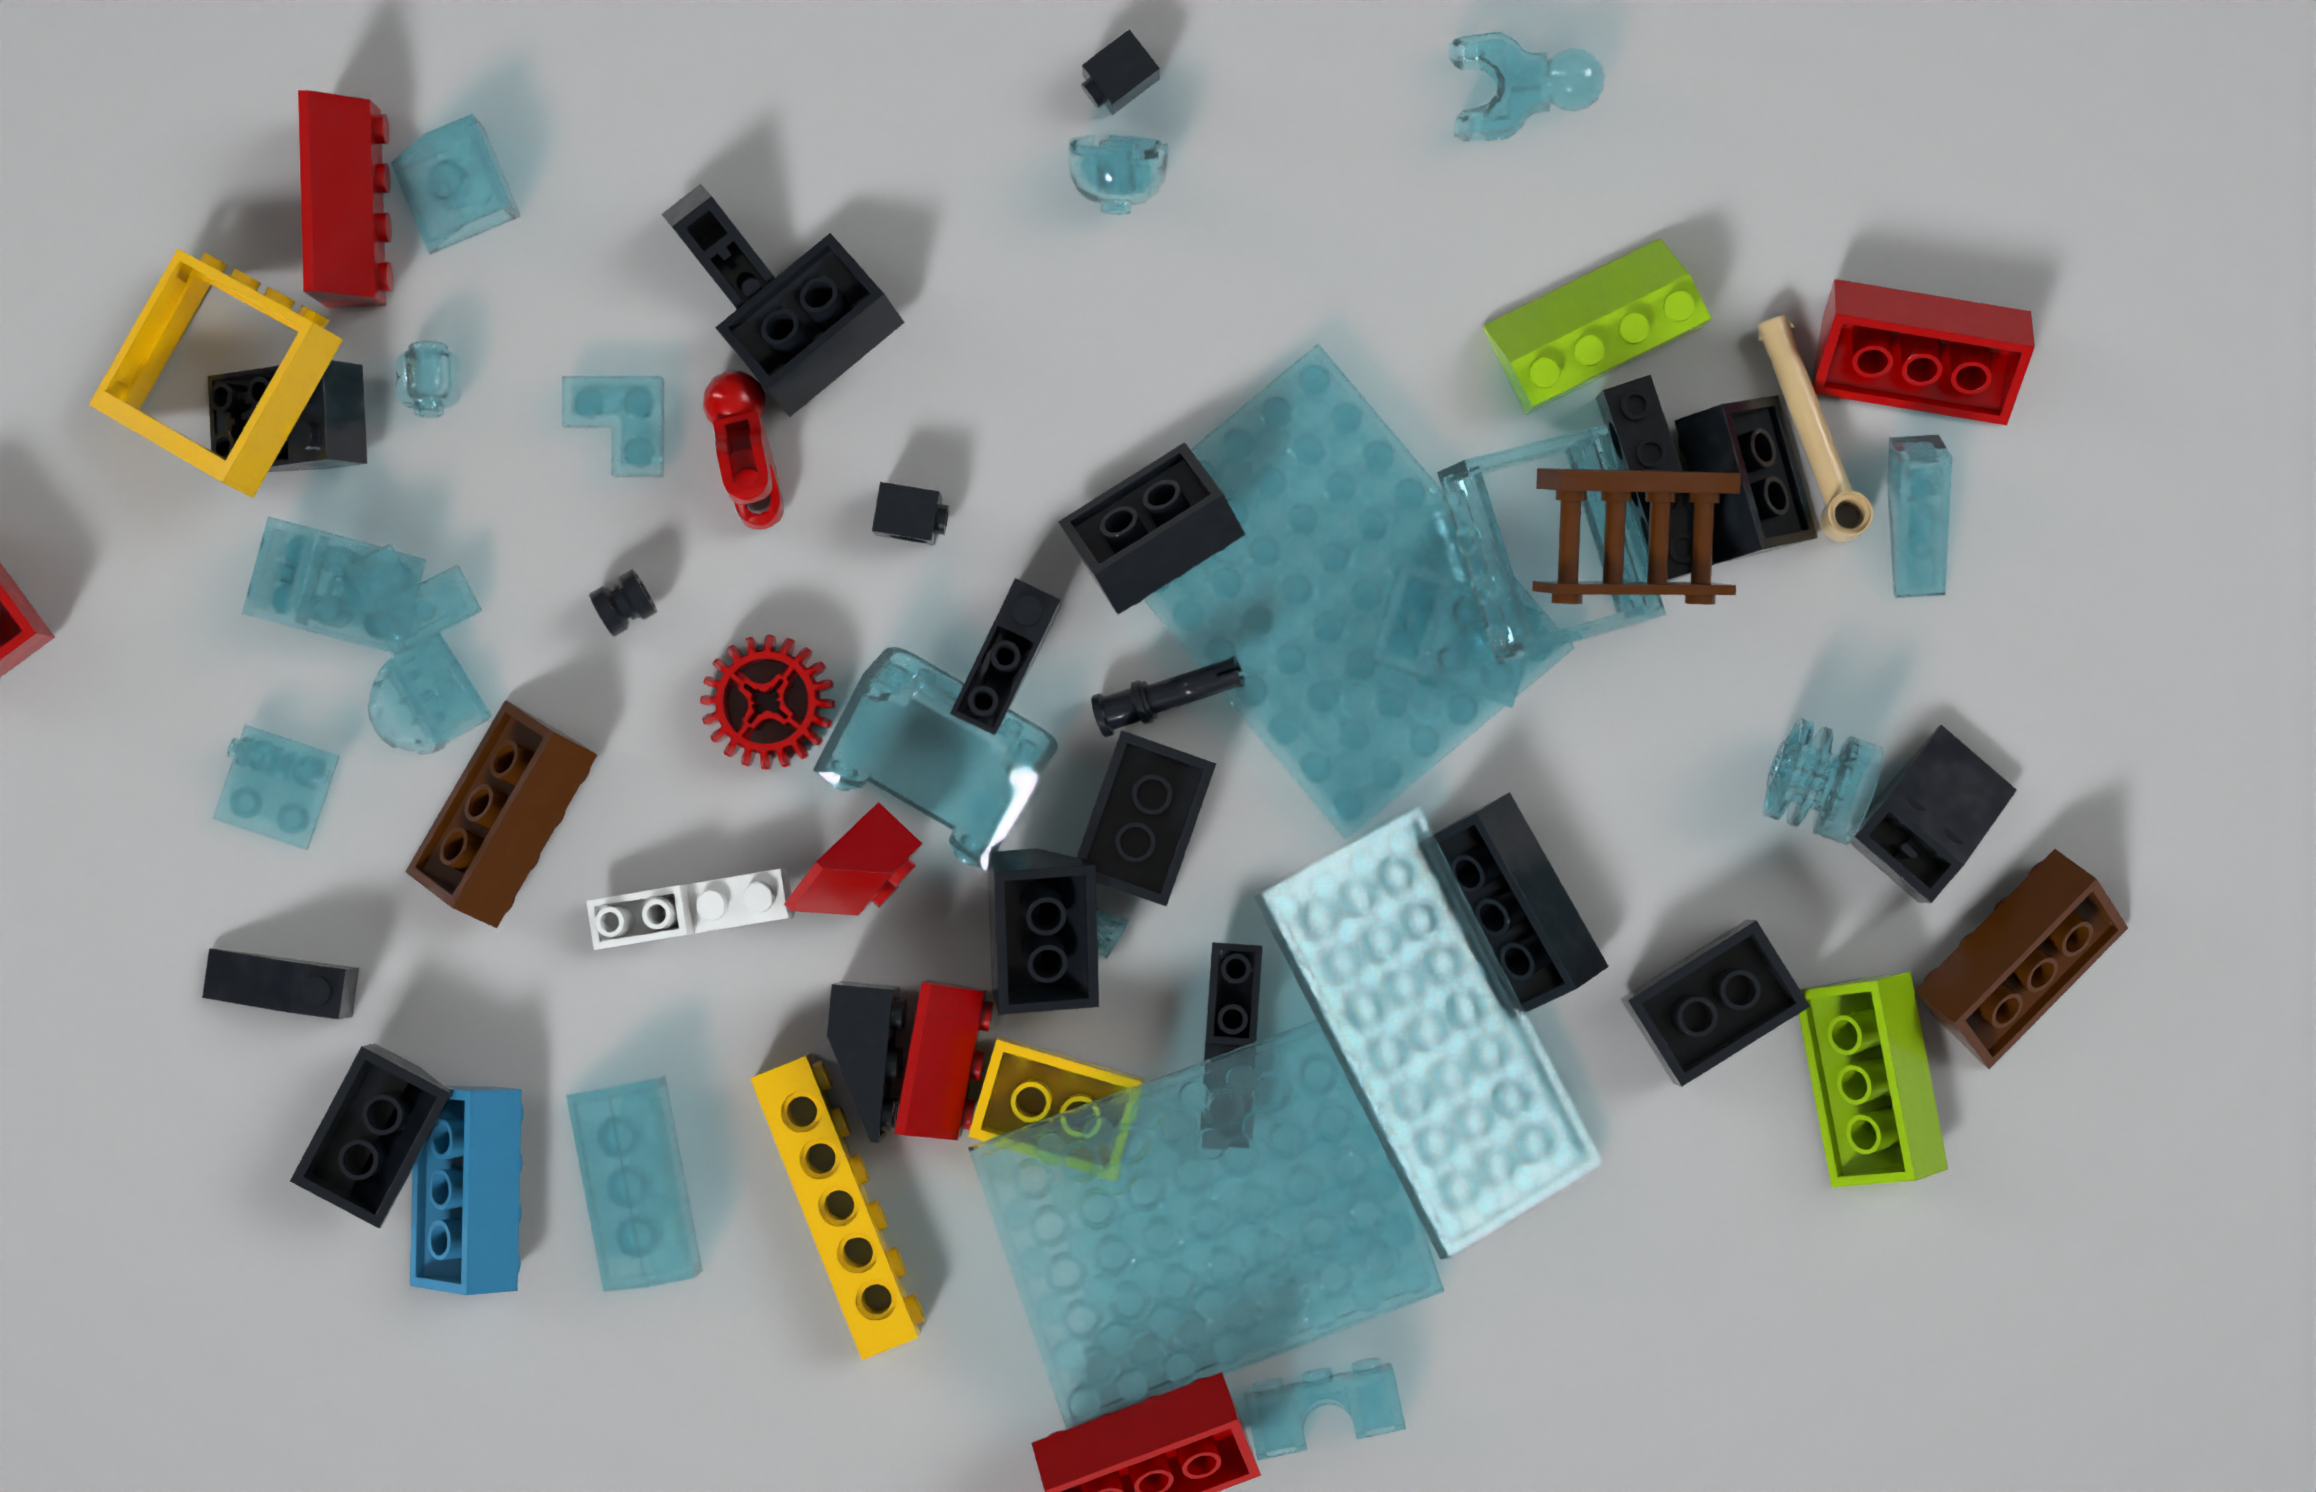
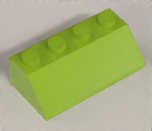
[1482,238,1712,415]
[1798,971,1948,1188]

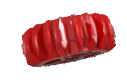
[700,635,836,770]

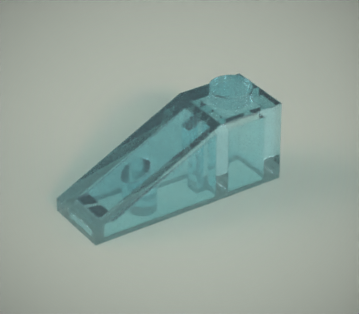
[1887,435,1952,598]

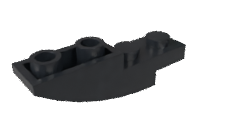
[1198,942,1263,1148]

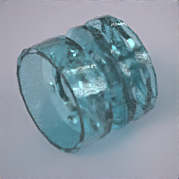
[1763,718,1884,845]

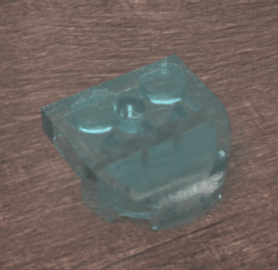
[368,631,492,755]

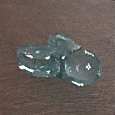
[1448,32,1605,142]

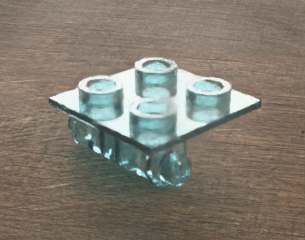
[213,724,340,850]

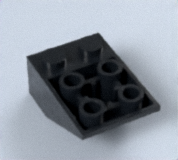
[208,360,367,472]
[1843,725,2017,903]
[827,981,908,1143]

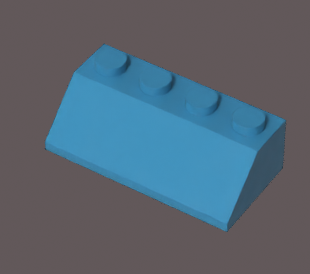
[410,1086,524,1295]

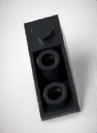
[950,578,1061,736]

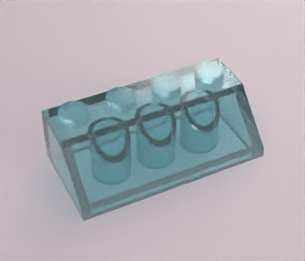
[566,1075,703,1292]

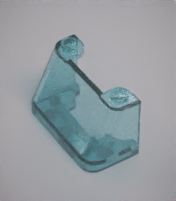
[813,647,1058,871]

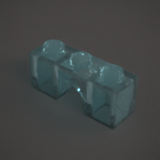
[1244,1358,1406,1460]

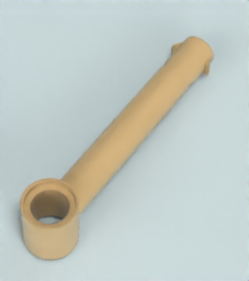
[1758,315,1873,542]

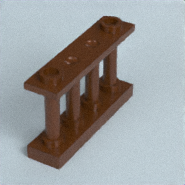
[1532,468,1741,605]

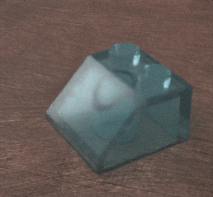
[391,114,521,254]

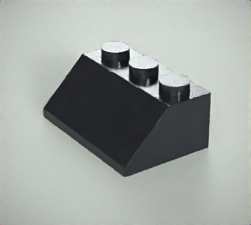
[715,233,905,417]
[1674,395,1818,565]
[1058,442,1246,615]
[987,848,1099,1015]
[290,1043,452,1228]

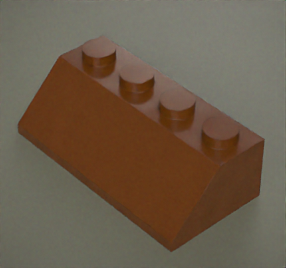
[405,700,597,928]
[1915,849,2128,1070]

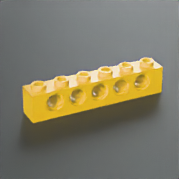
[750,1053,926,1360]

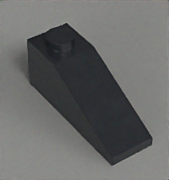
[662,184,775,309]
[202,948,359,1019]

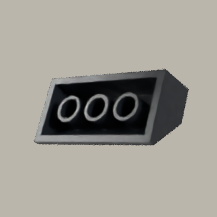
[1410,792,1609,1021]

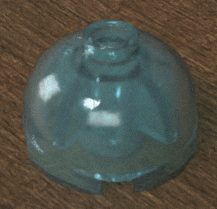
[1068,135,1169,215]

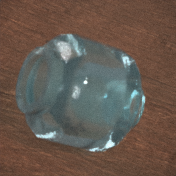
[396,341,461,418]

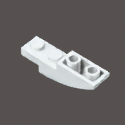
[586,868,795,950]

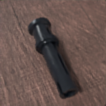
[1091,656,1245,738]

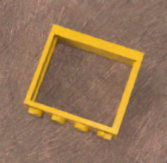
[89,248,343,498]

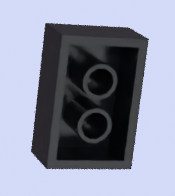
[1077,730,1217,906]
[1620,920,1810,1087]

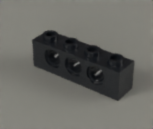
[1596,374,1714,582]

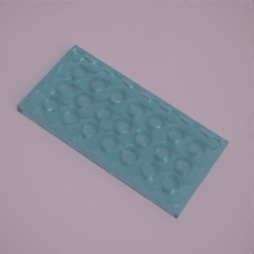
[1253,807,1602,1259]

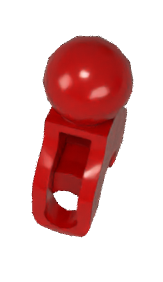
[703,371,784,530]

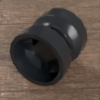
[589,569,658,637]

